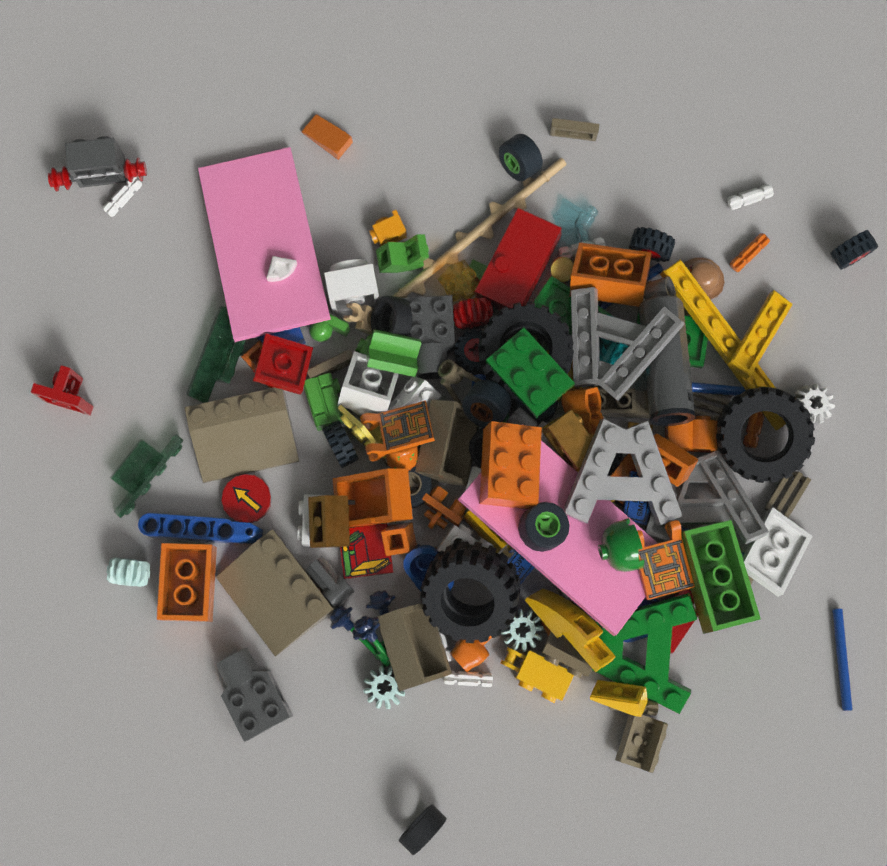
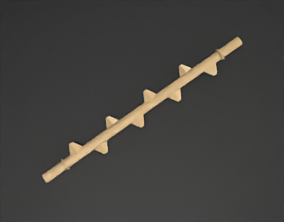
[393,158,567,298]

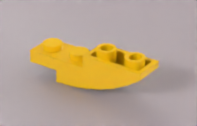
[525,589,616,672]

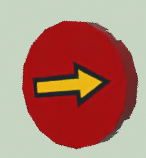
[221,474,271,523]

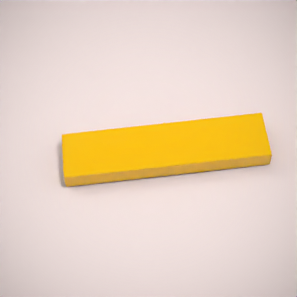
[727,290,793,379]

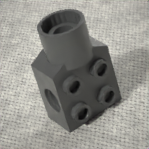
[404,295,455,379]
[216,648,293,742]

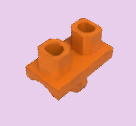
[422,485,467,530]

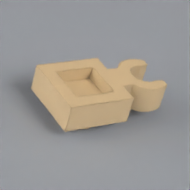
[343,303,373,335]

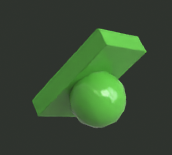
[309,314,350,342]

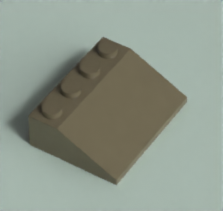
[185,387,300,483]
[216,529,335,657]

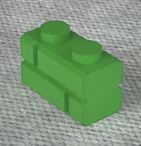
[304,373,347,431]

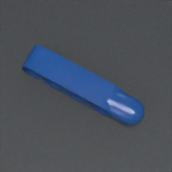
[138,513,263,544]

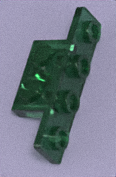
[186,306,246,403]
[110,435,183,518]

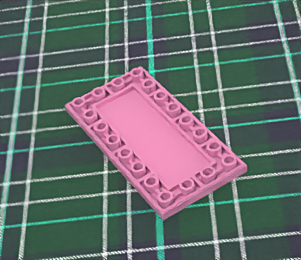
[198,147,331,342]
[458,424,658,636]

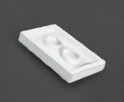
[743,507,812,597]

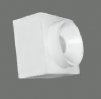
[324,259,379,314]
[337,351,399,415]

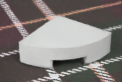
[266,256,297,282]

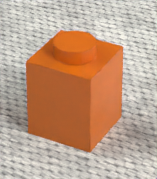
[381,522,417,556]

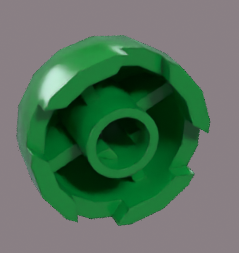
[598,518,644,572]

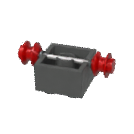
[48,136,147,192]

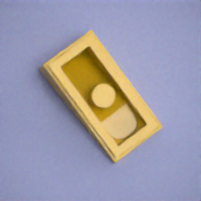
[590,680,648,717]

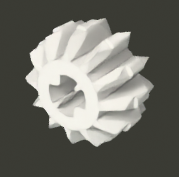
[794,383,835,424]

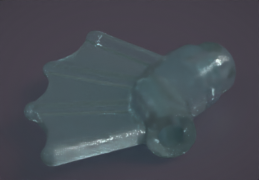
[553,198,599,253]

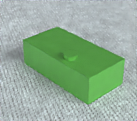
[682,520,761,634]

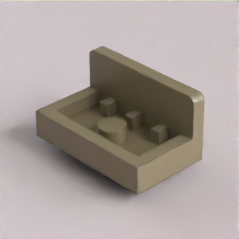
[541,632,592,678]
[615,714,668,773]

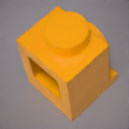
[368,210,407,247]

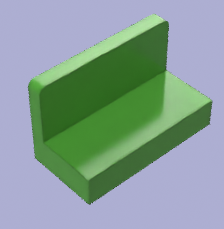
[366,330,421,377]

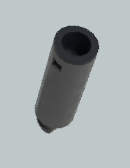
[639,276,695,426]

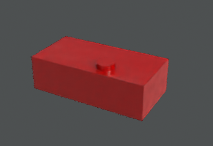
[475,208,562,311]

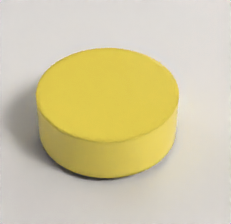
[551,256,574,282]

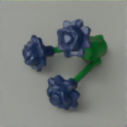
[330,590,396,666]

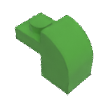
[376,234,429,273]

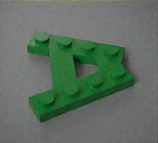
[592,593,697,714]

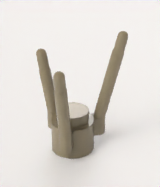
[438,360,481,404]

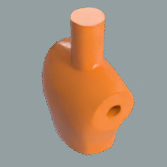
[450,636,492,672]

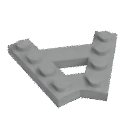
[571,287,685,400]
[563,419,682,525]
[646,450,769,544]

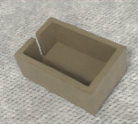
[415,400,480,486]
[378,603,452,691]

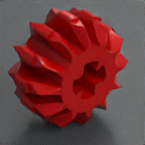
[453,297,494,330]

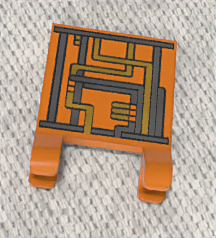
[360,400,435,462]
[637,520,695,600]

